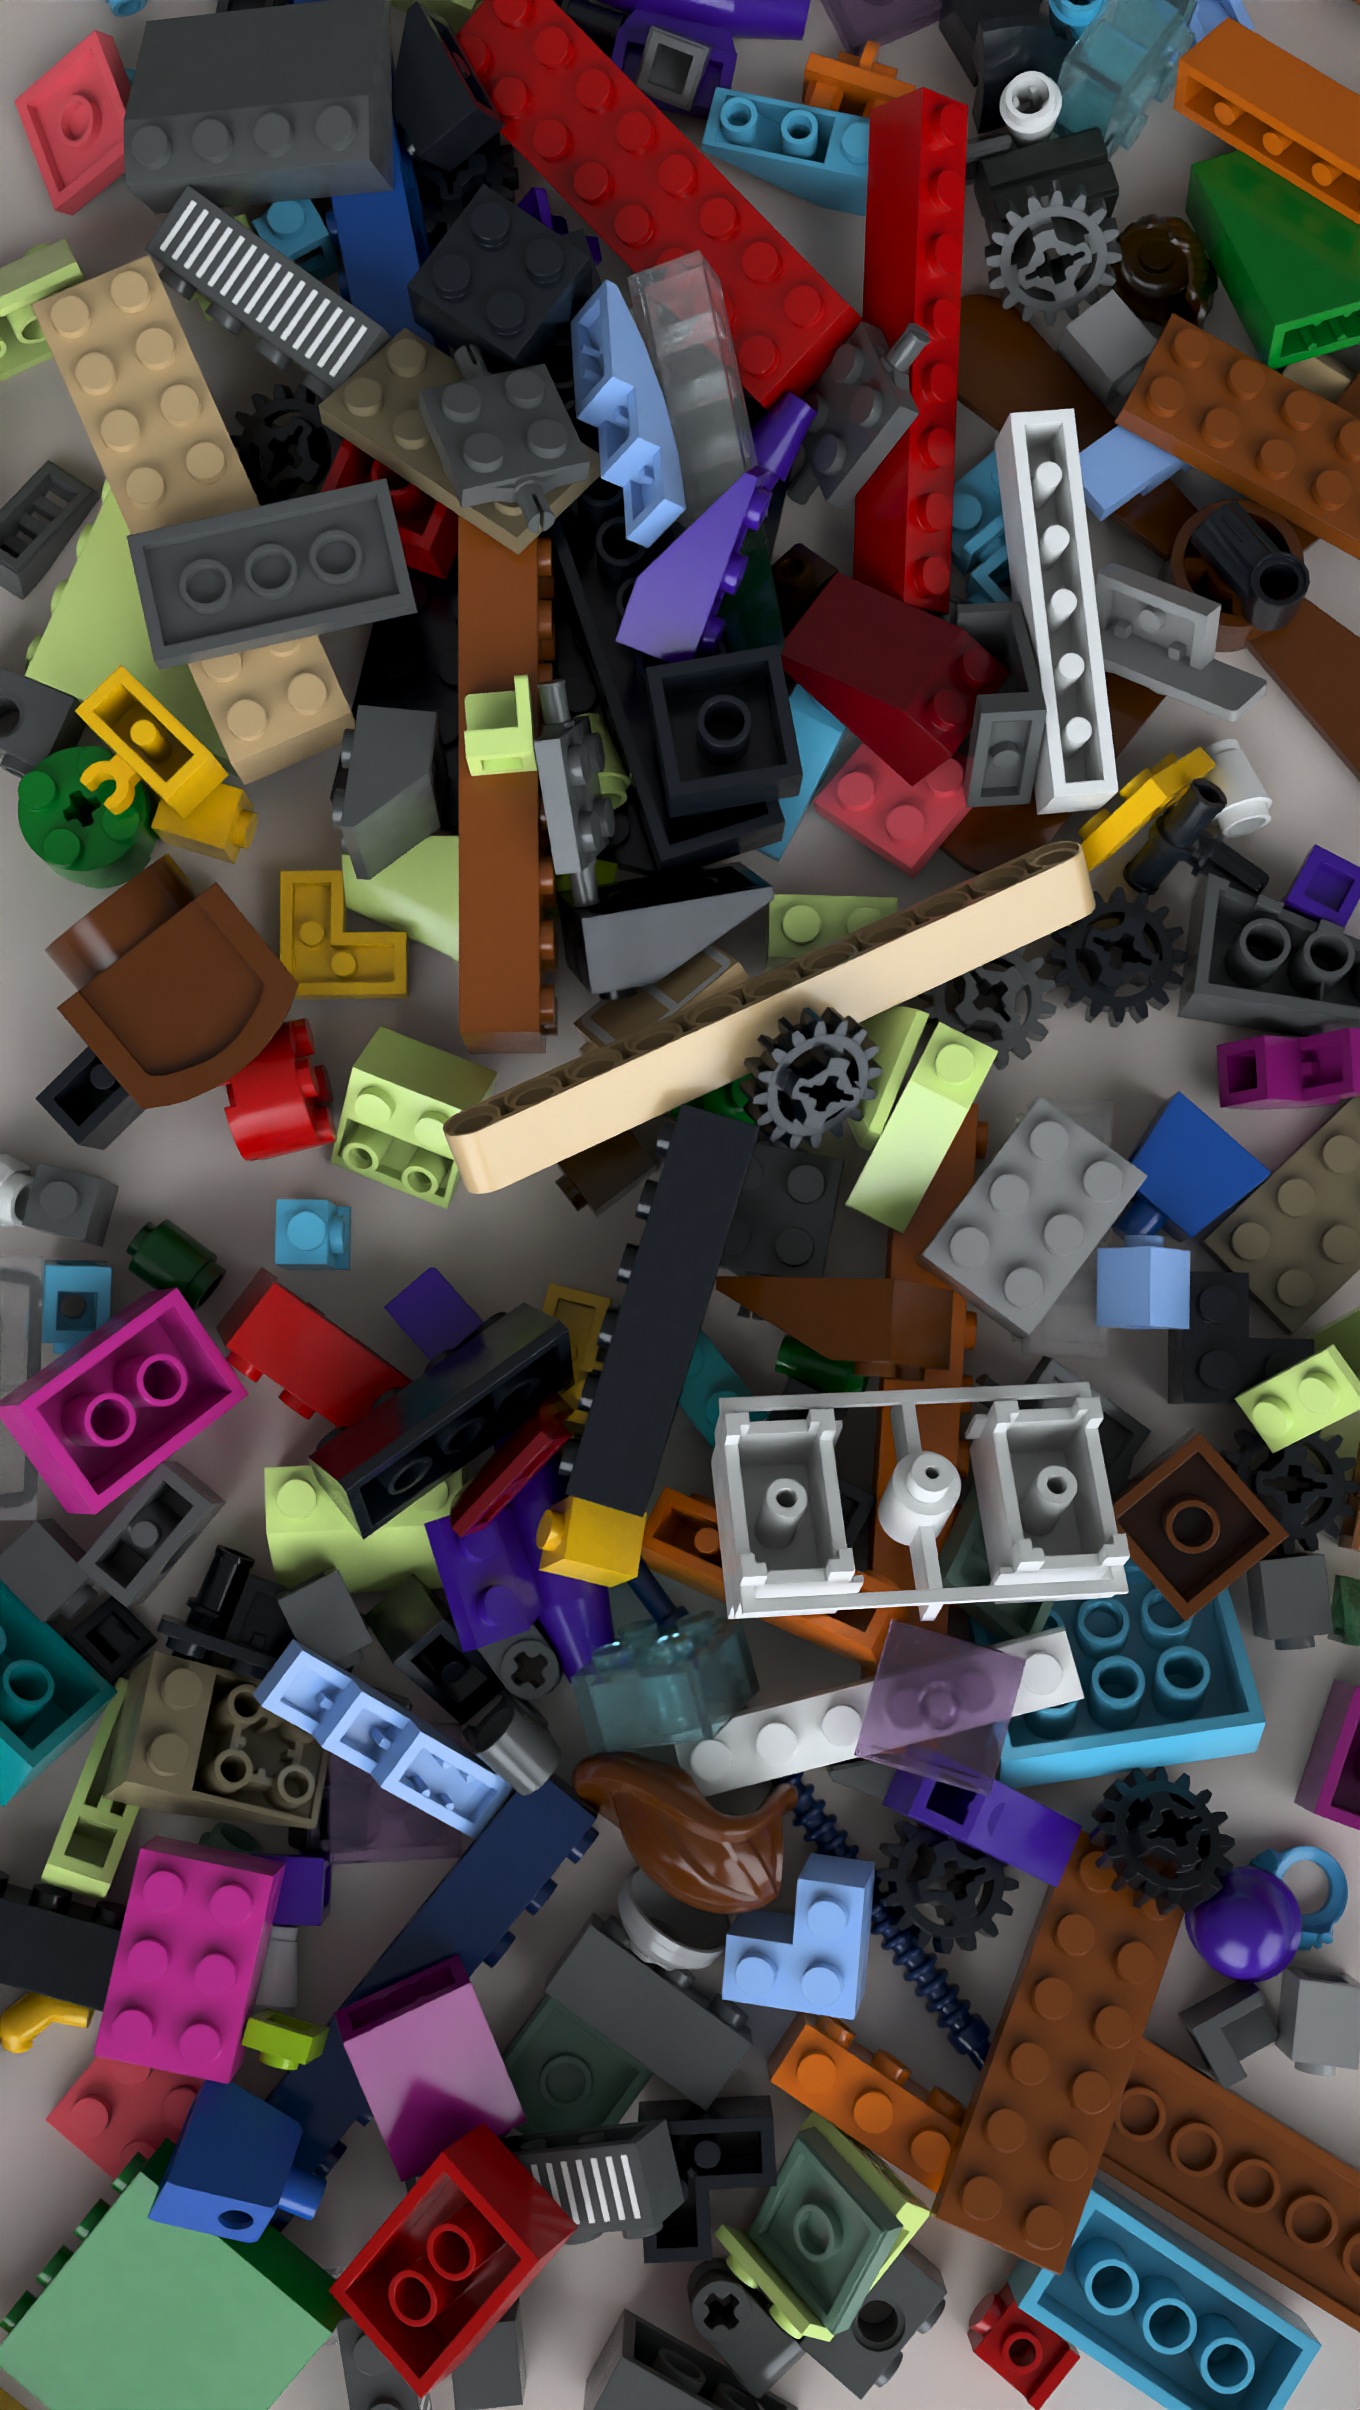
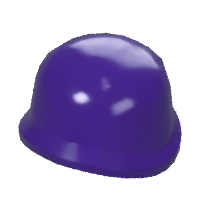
[1184,1866,1302,1983]

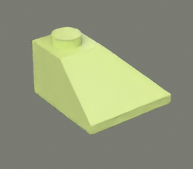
[842,1005,929,1151]

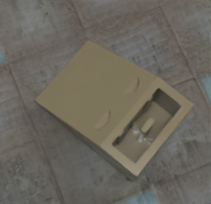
[102,1651,330,1829]

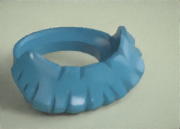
[1247,1845,1348,1951]

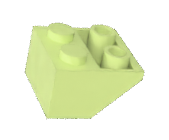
[330,1026,498,1209]

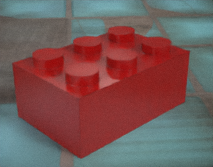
[329,2122,578,2399]

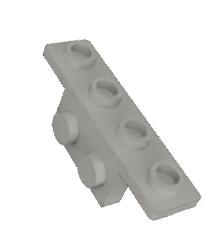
[1096,561,1267,722]

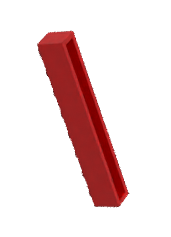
[853,87,968,617]

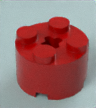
[219,1017,337,1162]

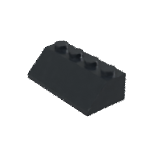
[308,1302,575,1540]

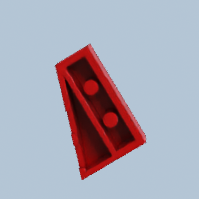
[216,1267,413,1430]

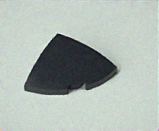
[971,15,1085,135]

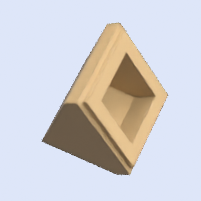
[1282,353,1357,404]

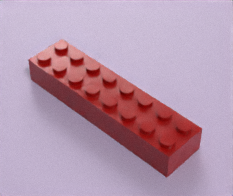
[456,0,865,411]

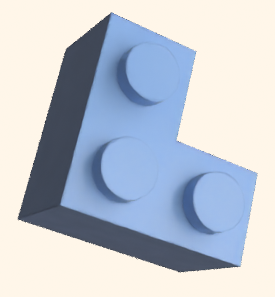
[722,1853,876,2020]

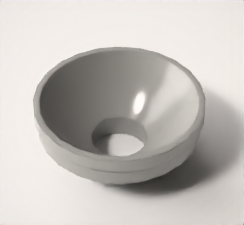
[618,1865,731,1971]

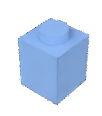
[1096,1235,1190,1330]

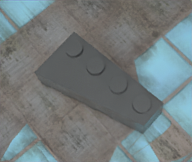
[1177,873,1360,1037]

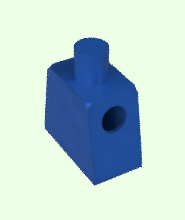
[1111,1091,1272,1243]
[147,2079,327,2243]

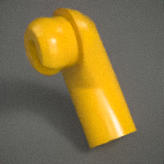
[0,1991,95,2053]

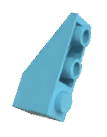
[702,87,870,217]

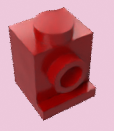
[967,2282,1080,2410]

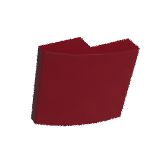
[450,1392,574,1537]

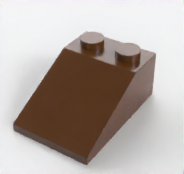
[716,1276,953,1381]

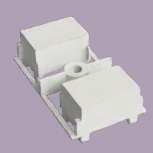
[711,1382,1130,1621]

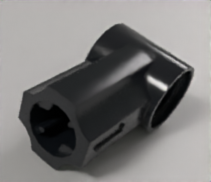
[1190,500,1310,631]

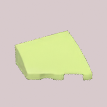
[342,836,459,964]

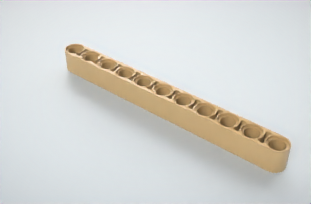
[443,841,1096,1194]

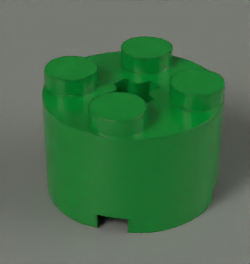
[17,745,159,889]

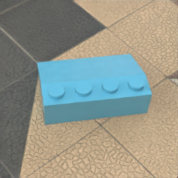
[966,1557,1266,1789]

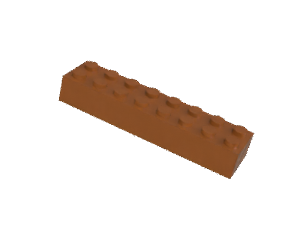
[458,515,558,1054]

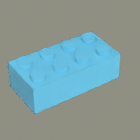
[1007,2178,1322,2410]

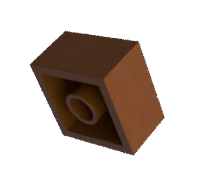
[1111,1428,1290,1622]

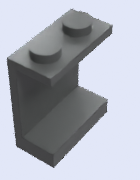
[954,601,1047,807]

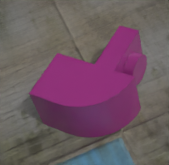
[1216,1027,1360,1110]

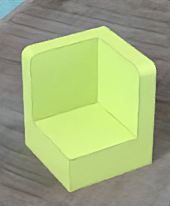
[464,674,537,776]

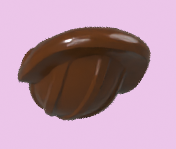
[572,1750,798,1914]

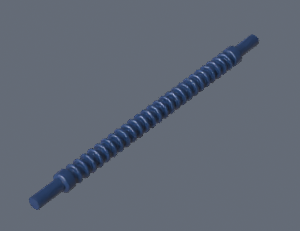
[627,1558,991,2073]

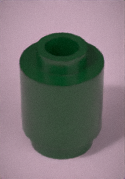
[126,1219,226,1311]

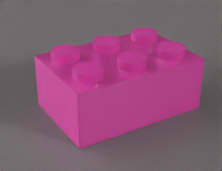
[0,1287,249,1515]
[93,1835,286,2084]

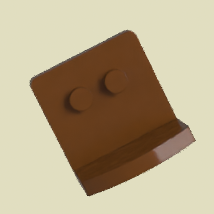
[45,854,299,1109]

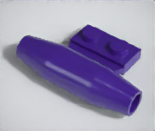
[596,0,811,120]
[424,1426,619,1684]

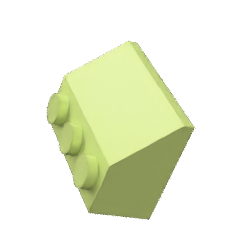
[0,238,86,382]
[264,1464,469,1593]

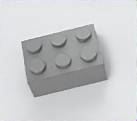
[915,1096,1148,1339]

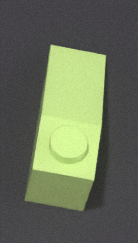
[844,1022,998,1235]
[40,1677,140,1902]

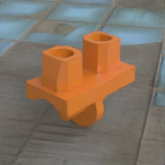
[802,40,916,118]

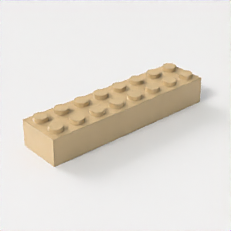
[31,255,356,785]

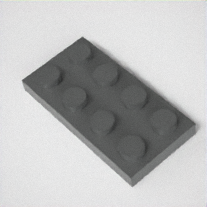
[127,478,418,670]

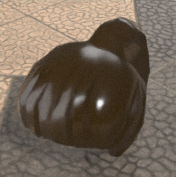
[1110,214,1218,330]

